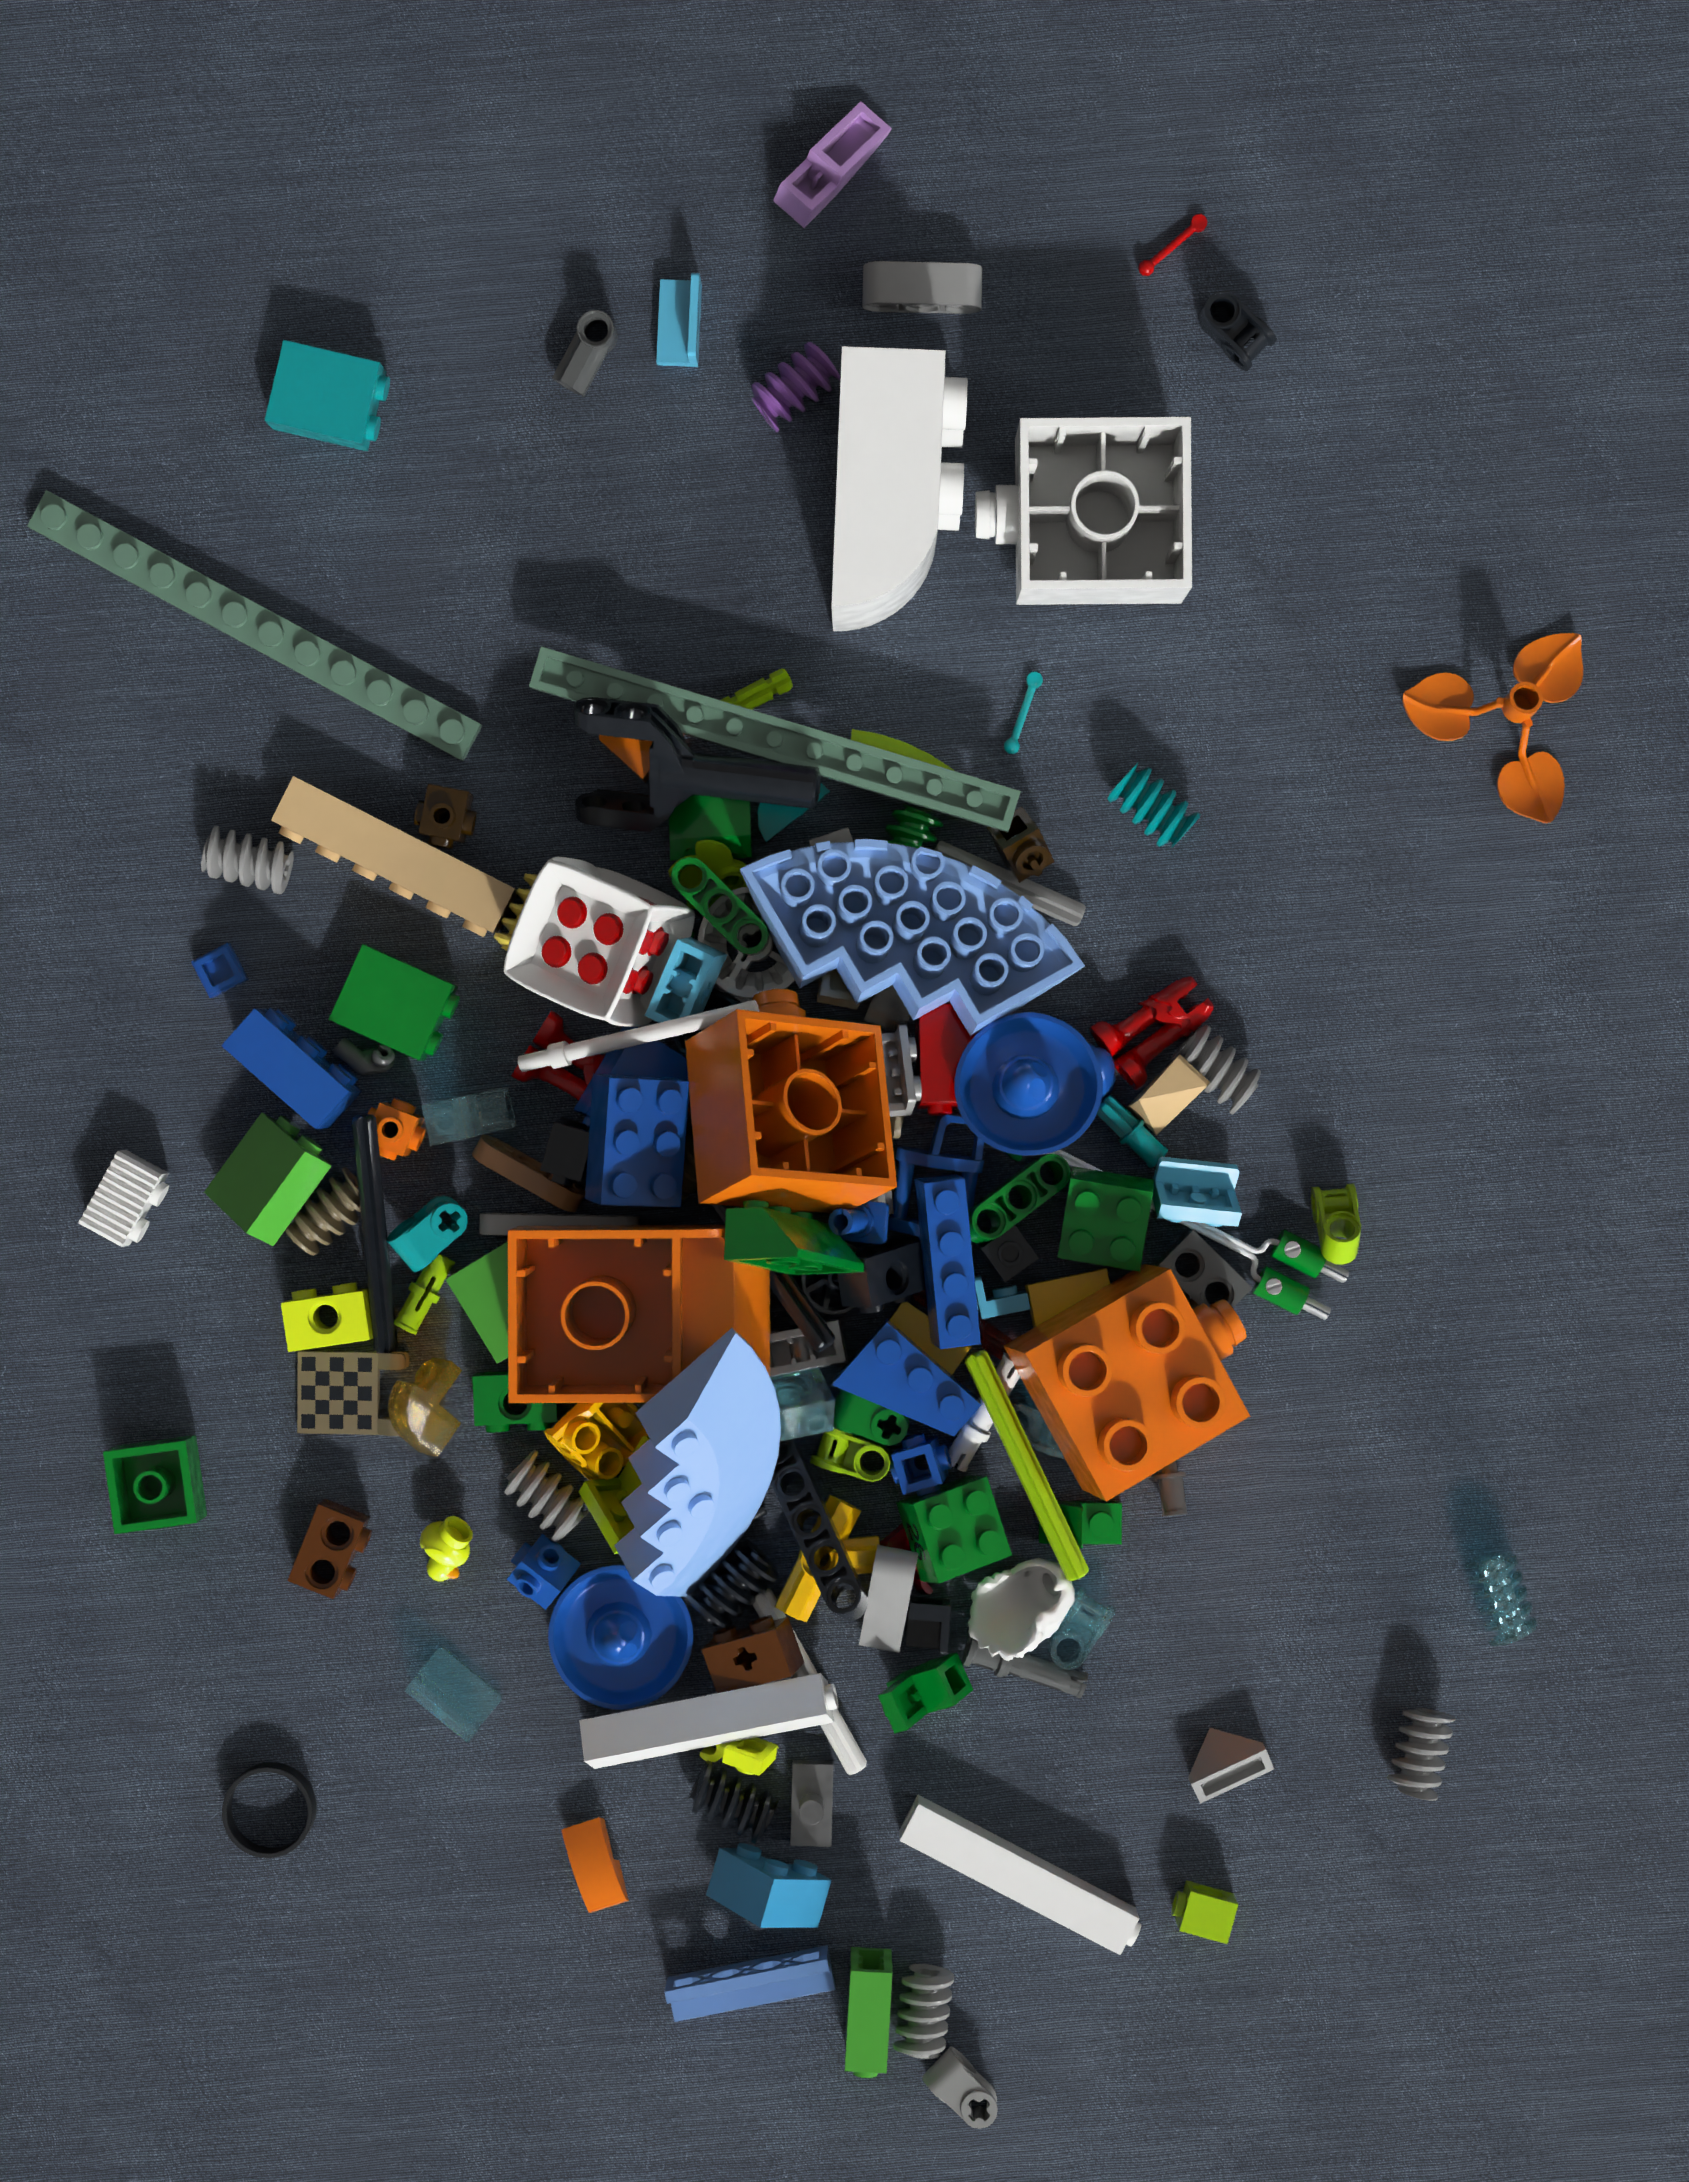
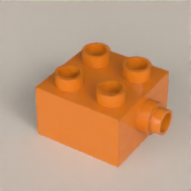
[685,989,897,1213]
[1004,1264,1250,1502]

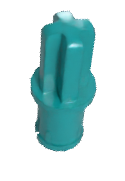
[1097,1095,1168,1168]

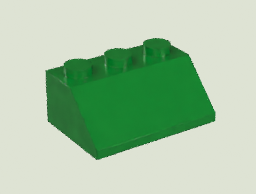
[724,1200,864,1275]

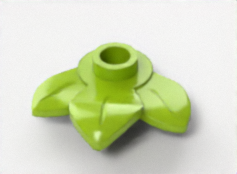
[668,840,747,909]

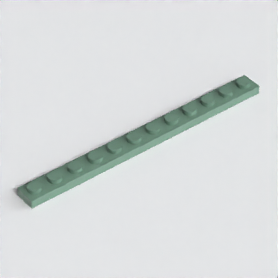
[27,490,482,761]
[529,646,1021,832]

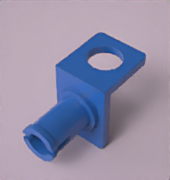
[828,1201,889,1244]

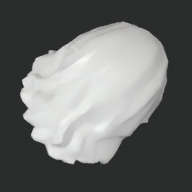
[967,1558,1075,1661]

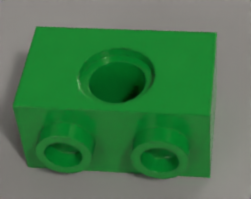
[472,1371,561,1432]

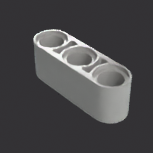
[862,261,983,314]
[859,1545,918,1653]

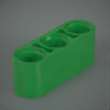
[671,857,770,956]
[968,1154,1071,1243]

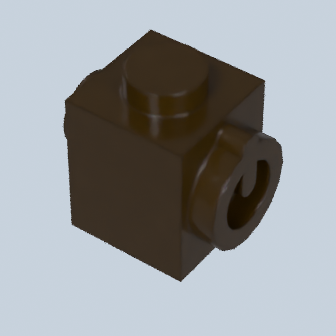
[986,806,1055,883]

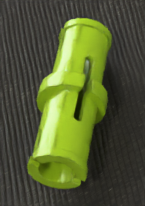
[393,1254,455,1335]

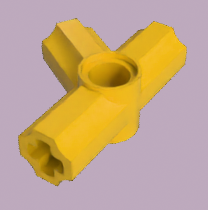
[774,1494,880,1623]

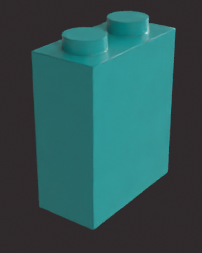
[264,340,390,452]

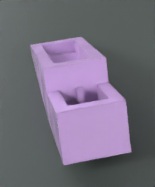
[773,101,892,228]

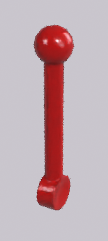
[1138,214,1208,276]

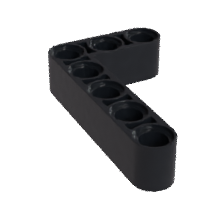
[771,1429,868,1621]

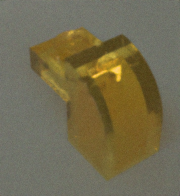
[388,1357,462,1457]

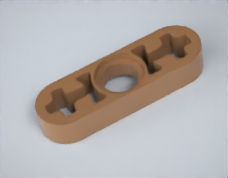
[472,1135,585,1212]

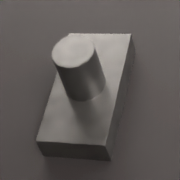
[790,1760,834,1847]

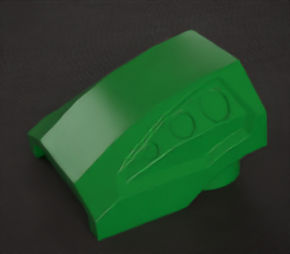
[669,794,752,861]

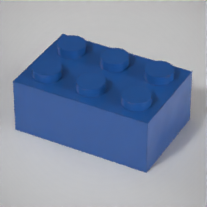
[221,1008,362,1129]
[585,1073,689,1207]

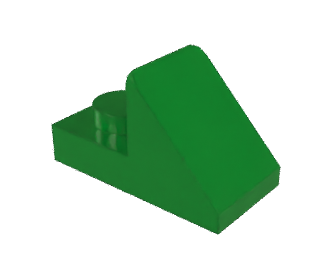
[1038,1501,1122,1549]

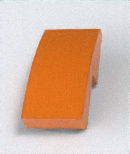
[561,1817,629,1913]

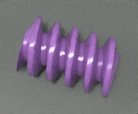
[751,342,841,433]

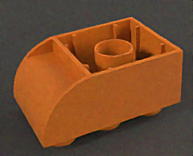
[508,1225,770,1403]

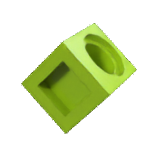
[1171,1880,1239,1944]

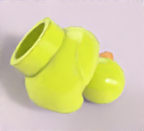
[420,1516,473,1582]

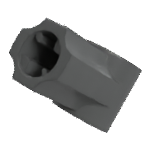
[552,310,618,397]

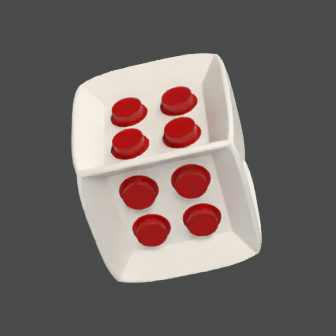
[504,857,695,1027]

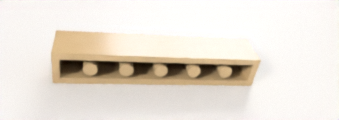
[271,776,517,937]

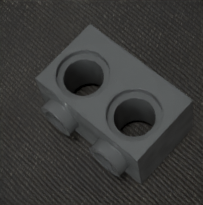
[1155,1228,1252,1309]

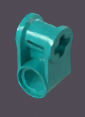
[387,1195,468,1272]

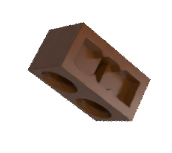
[287,1499,372,1599]

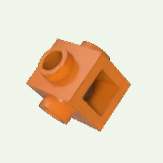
[368,1098,426,1161]

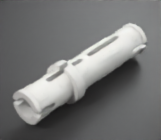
[949,1353,1020,1472]

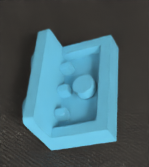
[1152,1157,1242,1227]

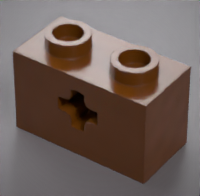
[701,1615,804,1693]

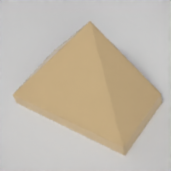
[1126,1054,1210,1136]

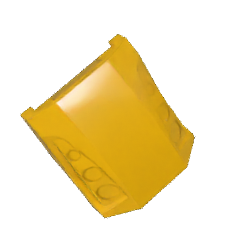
[544,1403,648,1480]

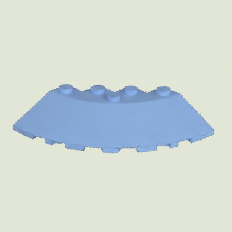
[740,839,1085,1036]
[614,1328,781,1597]

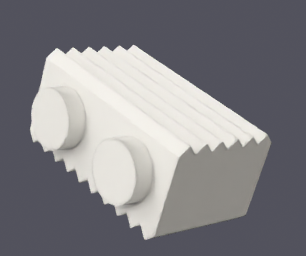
[79,1150,169,1247]

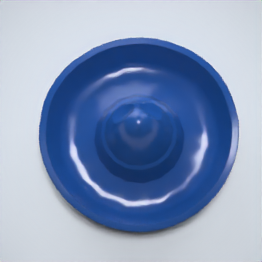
[954,1012,1103,1156]
[548,1565,693,1710]

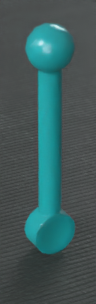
[1004,672,1043,754]

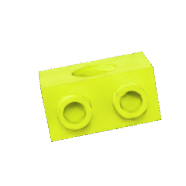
[281,1282,373,1352]

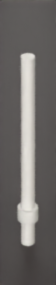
[518,1000,759,1072]

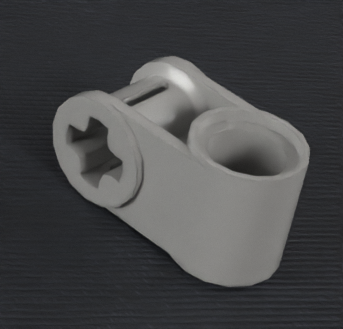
[922,2046,998,2129]

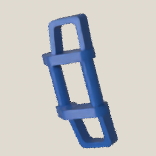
[888,1113,984,1240]

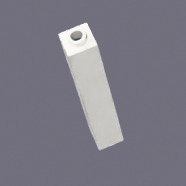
[579,1673,838,1769]
[899,1795,1141,1955]

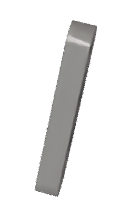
[479,1213,640,1235]

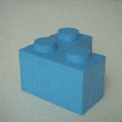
[706,1843,832,1928]

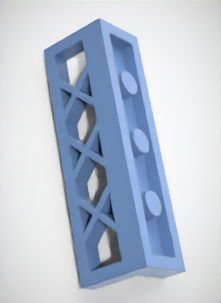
[664,1945,836,2022]

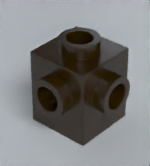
[414,784,477,849]

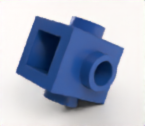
[890,1433,952,1496]
[506,1534,581,1610]

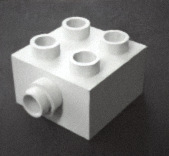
[975,417,1192,605]

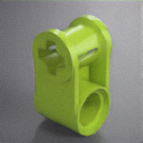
[1311,1184,1361,1265]
[810,1422,892,1482]

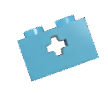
[645,937,728,1023]

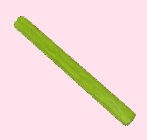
[965,1350,1089,1581]

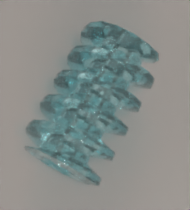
[1465,1553,1538,1647]

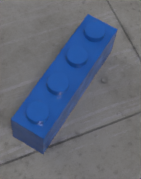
[915,1174,981,1349]

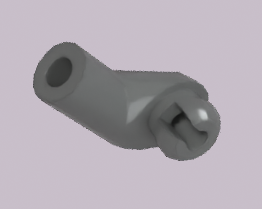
[333,1037,395,1076]

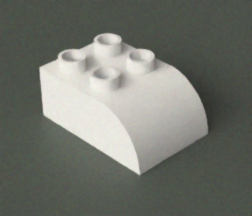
[831,346,968,631]

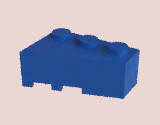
[832,1318,981,1436]

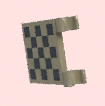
[297,1351,410,1436]

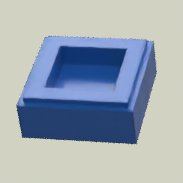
[191,943,249,998]

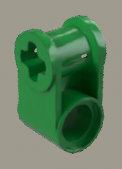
[827,1389,909,1446]

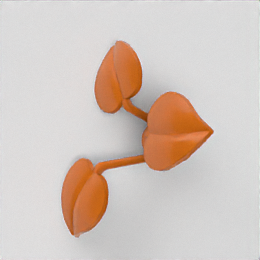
[1402,633,1583,823]

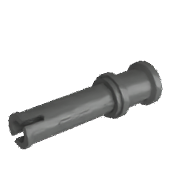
[961,1635,1088,1699]

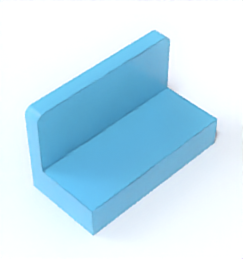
[656,273,702,367]

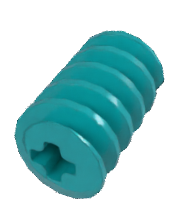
[1107,763,1201,848]

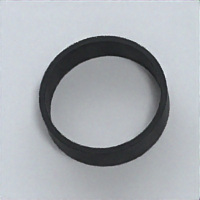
[222,1762,317,1858]

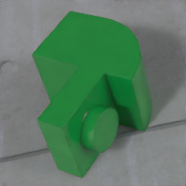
[878,1652,973,1733]

